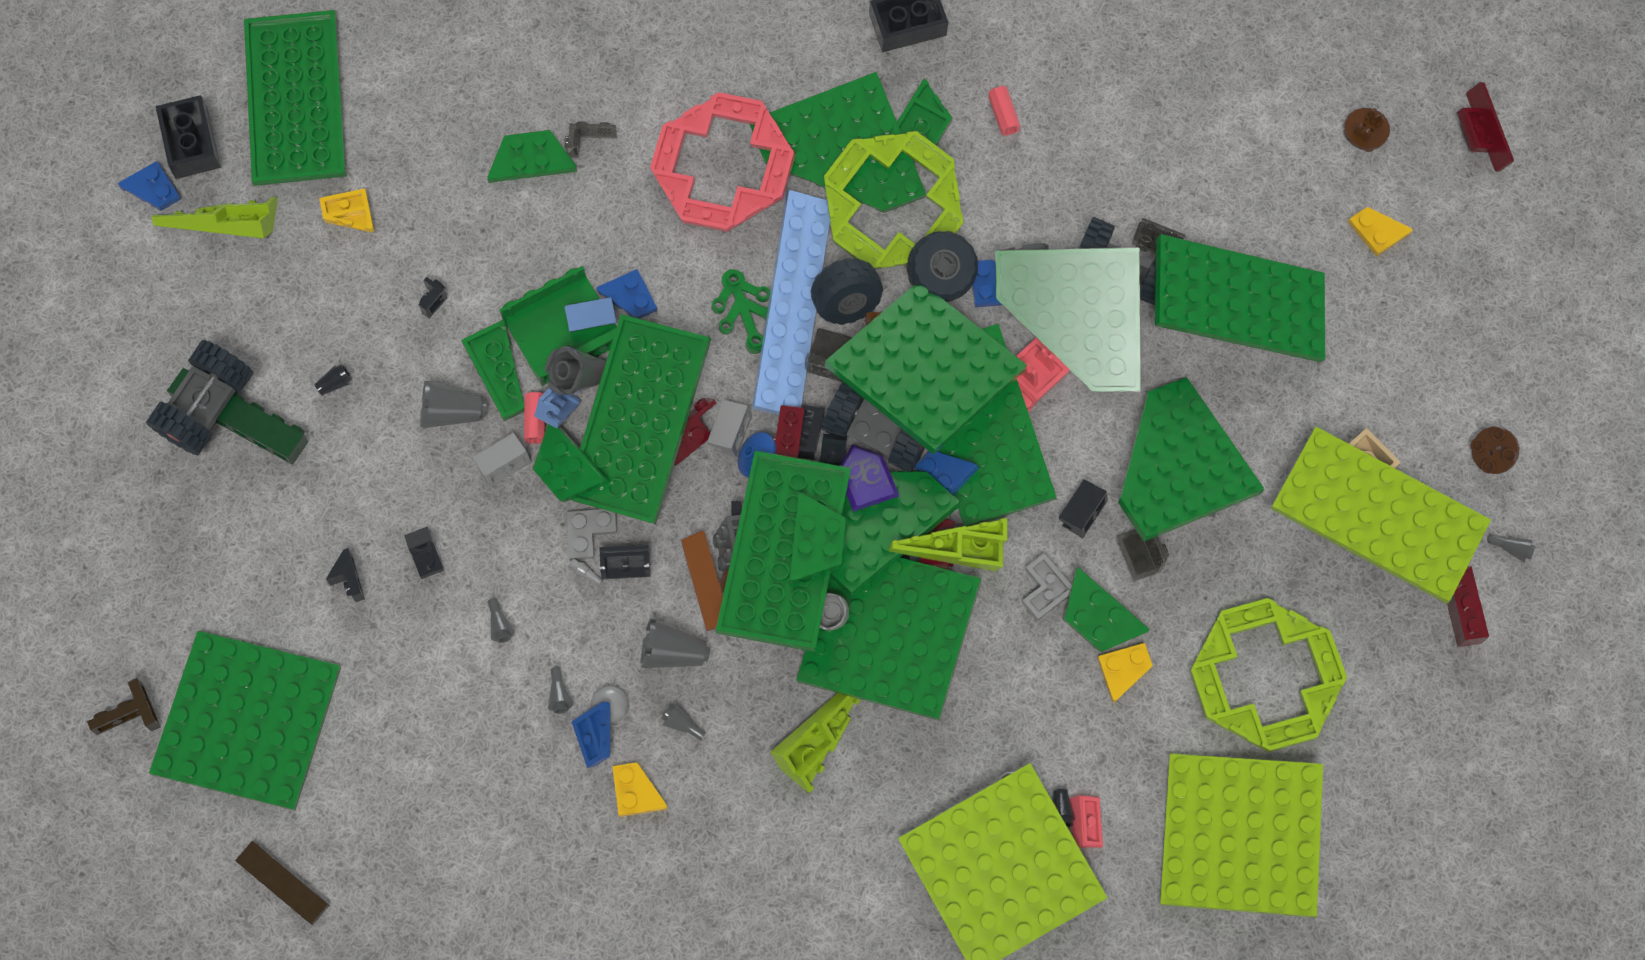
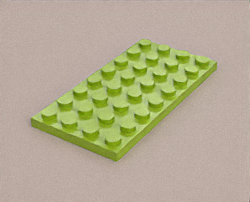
[1270,426,1491,604]

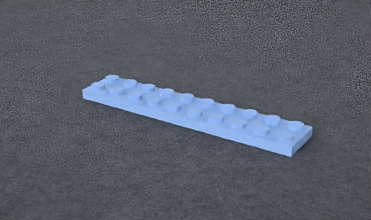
[752,190,830,415]

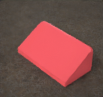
[1070,795,1103,848]

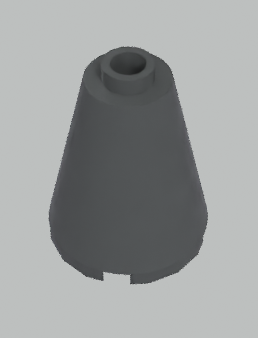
[545,346,606,395]
[420,381,486,428]
[640,618,710,668]

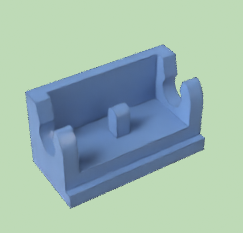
[565,297,617,332]
[534,388,581,428]

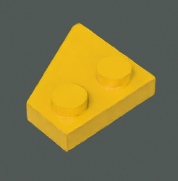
[319,188,375,233]
[1348,207,1413,257]
[1097,643,1153,703]
[612,762,667,817]

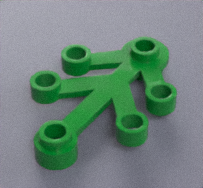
[711,269,770,354]

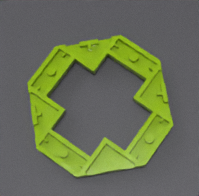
[824,131,964,269]
[1190,598,1347,753]

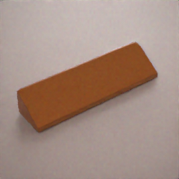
[681,530,723,631]

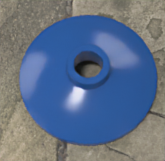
[737,432,776,478]

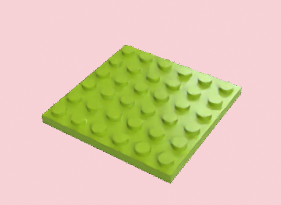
[1160,754,1323,918]
[898,763,1108,960]

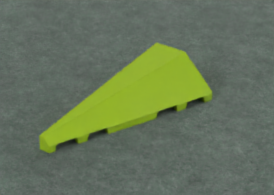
[151,197,278,239]
[889,518,1007,571]
[770,693,861,793]

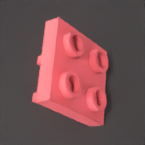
[1016,337,1070,402]

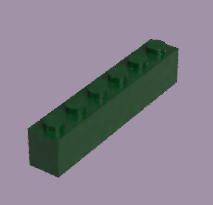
[167,368,309,465]

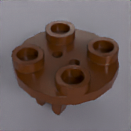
[1343,108,1390,152]
[1470,426,1520,474]

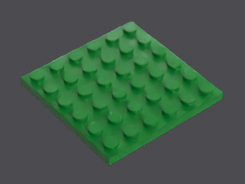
[824,285,1027,455]
[796,558,982,721]
[149,631,341,811]

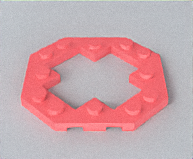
[650,92,795,232]

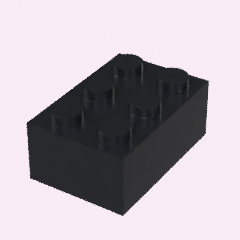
[869,0,948,52]
[155,95,221,179]

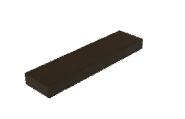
[235,841,330,926]

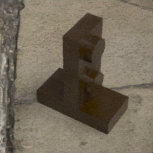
[87,678,161,735]

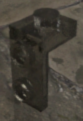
[564,121,617,158]

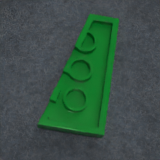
[461,319,524,421]

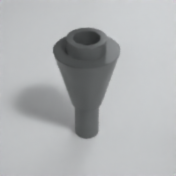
[1488,534,1536,562]
[488,598,515,643]
[548,667,573,714]
[661,705,706,741]

